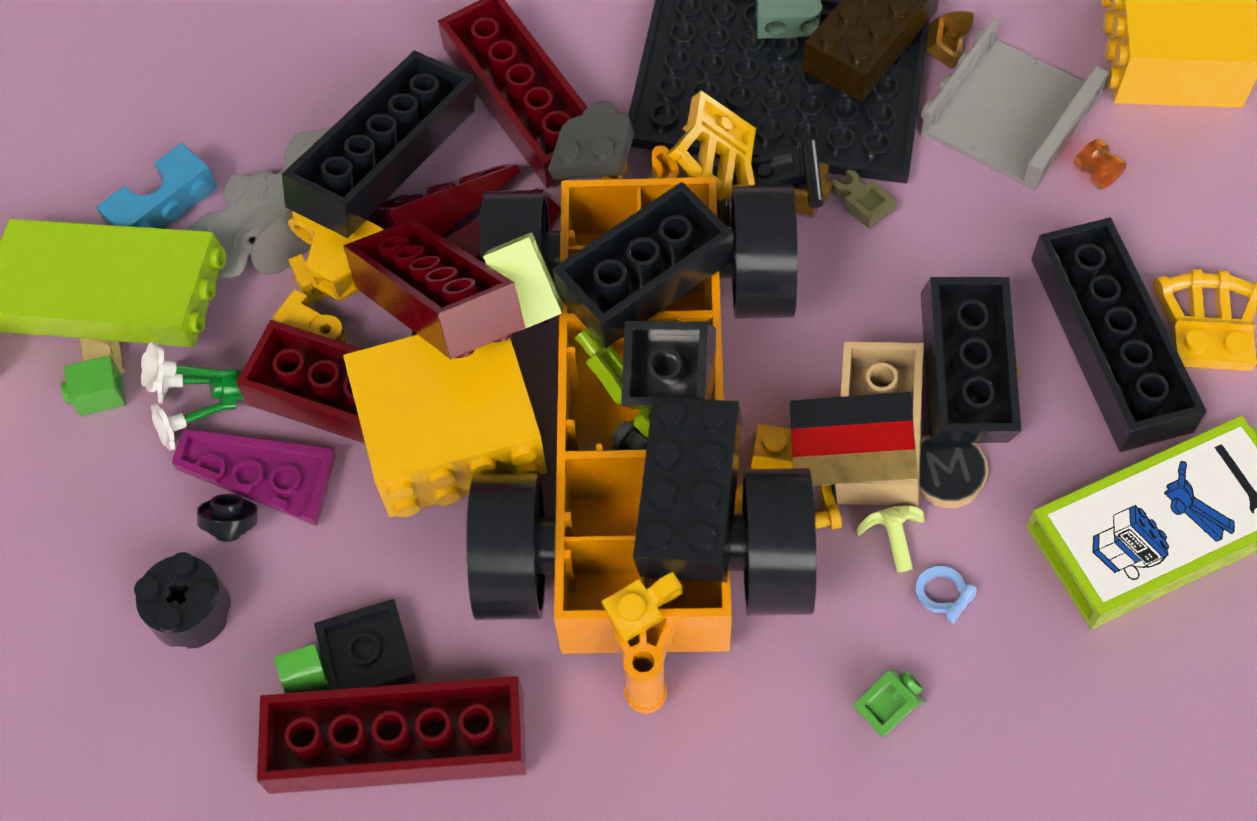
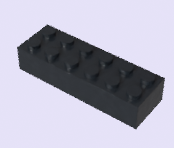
[282,50,475,238]
[1031,217,1207,452]

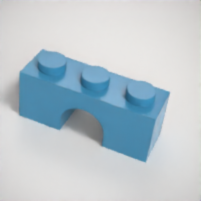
[96,142,217,229]

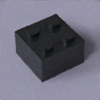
[621,321,716,410]

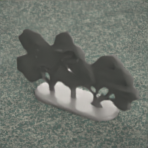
[186,128,330,282]

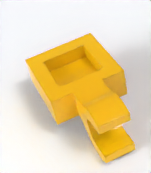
[601,572,683,642]

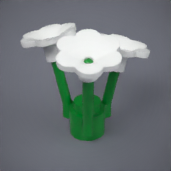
[141,342,244,451]

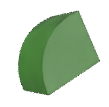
[274,644,330,693]

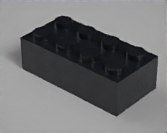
[552,182,734,349]
[920,277,1021,443]
[633,397,743,583]

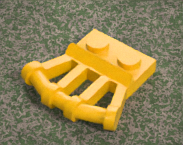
[666,91,756,201]
[1153,269,1257,371]
[734,424,842,530]

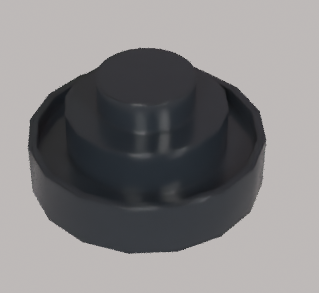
[197,494,257,542]

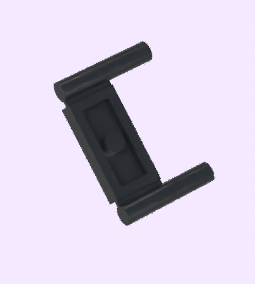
[712,140,824,227]

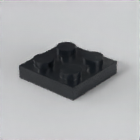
[314,599,416,690]

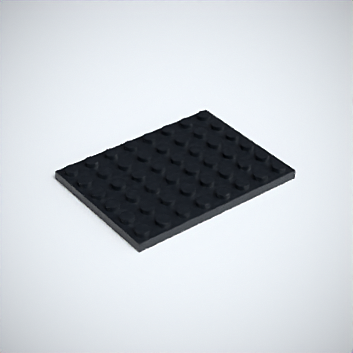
[628,0,930,184]

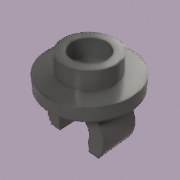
[612,420,648,450]

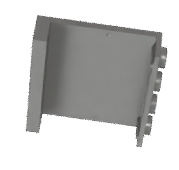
[921,18,1109,191]

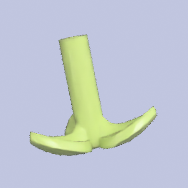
[856,505,925,573]

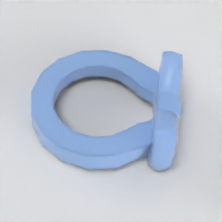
[916,566,977,624]

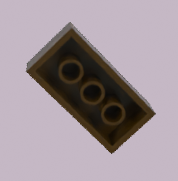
[803,0,939,102]

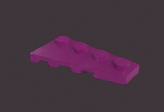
[172,428,336,526]

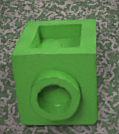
[853,670,927,737]

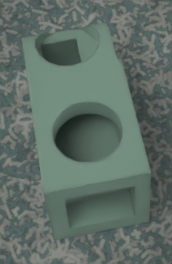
[756,0,822,39]

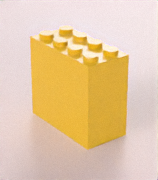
[1100,0,1257,108]
[343,335,547,518]

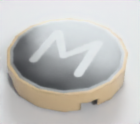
[919,436,988,508]

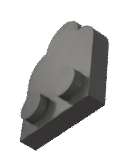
[548,102,634,180]

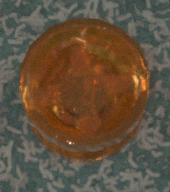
[1074,138,1127,190]

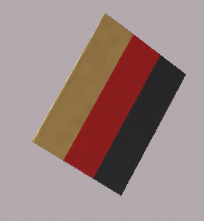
[790,392,918,486]

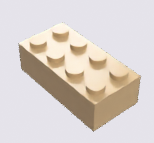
[835,342,924,507]

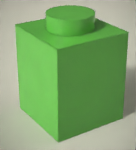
[61,355,126,416]

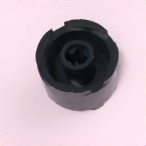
[134,552,231,649]

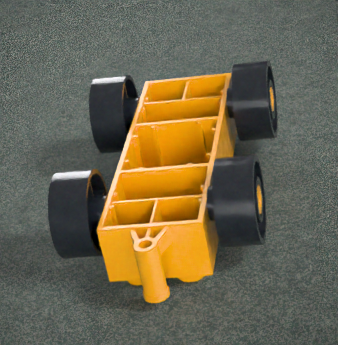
[467,145,817,714]

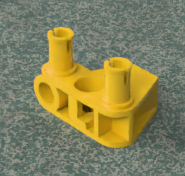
[288,211,384,302]

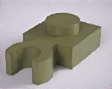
[832,170,897,228]

